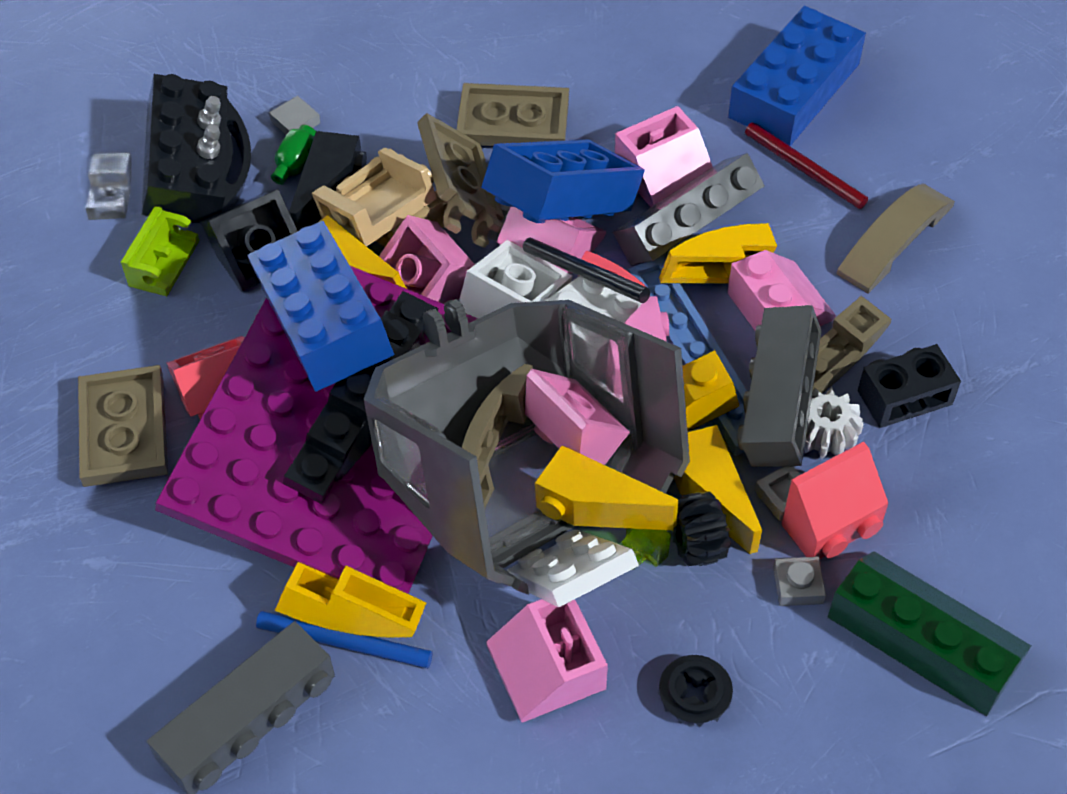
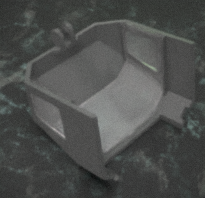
[364,299,690,595]

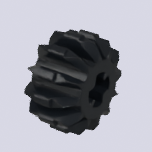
[671,491,731,566]

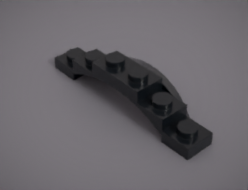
[283,291,439,504]

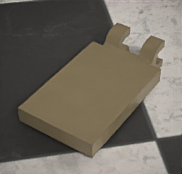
[417,113,504,248]

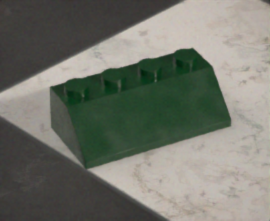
[827,551,1031,717]

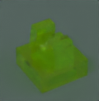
[621,528,671,570]

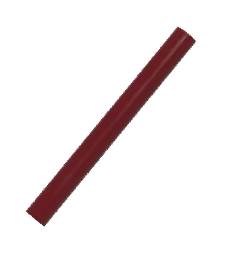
[745,122,868,210]

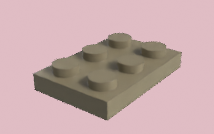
[456,83,569,146]
[78,365,168,487]

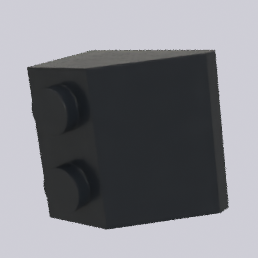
[200,189,298,292]

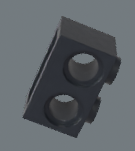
[857,344,961,428]

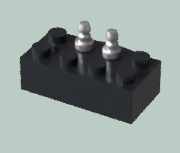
[141,74,251,224]

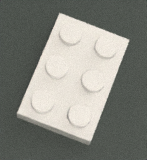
[507,530,639,607]

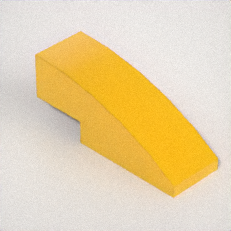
[659,223,777,283]
[275,562,427,638]

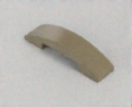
[837,183,955,294]
[813,295,892,393]
[462,364,533,508]

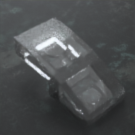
[85,153,132,220]

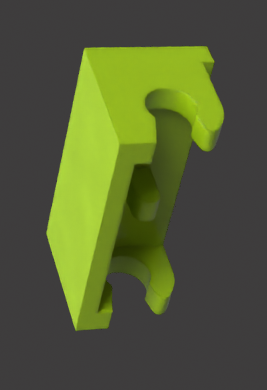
[121,206,200,296]

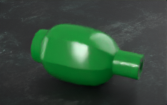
[271,124,316,185]

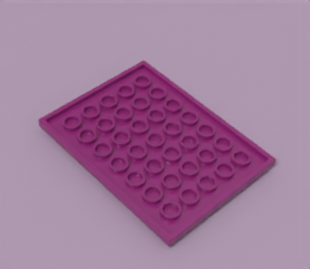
[155,266,478,594]

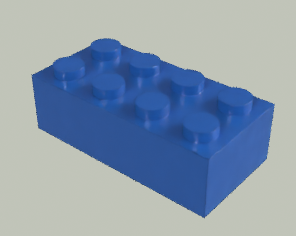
[728,5,866,146]
[481,139,645,223]
[247,221,394,392]

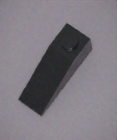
[289,131,367,231]

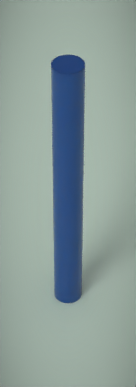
[256,611,433,669]

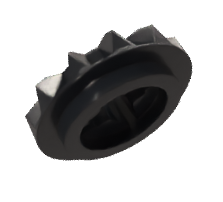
[659,655,733,727]

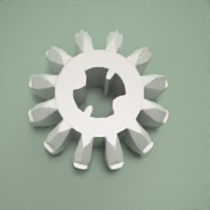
[804,387,863,460]

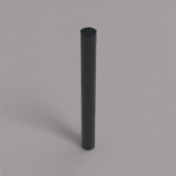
[523,237,650,303]

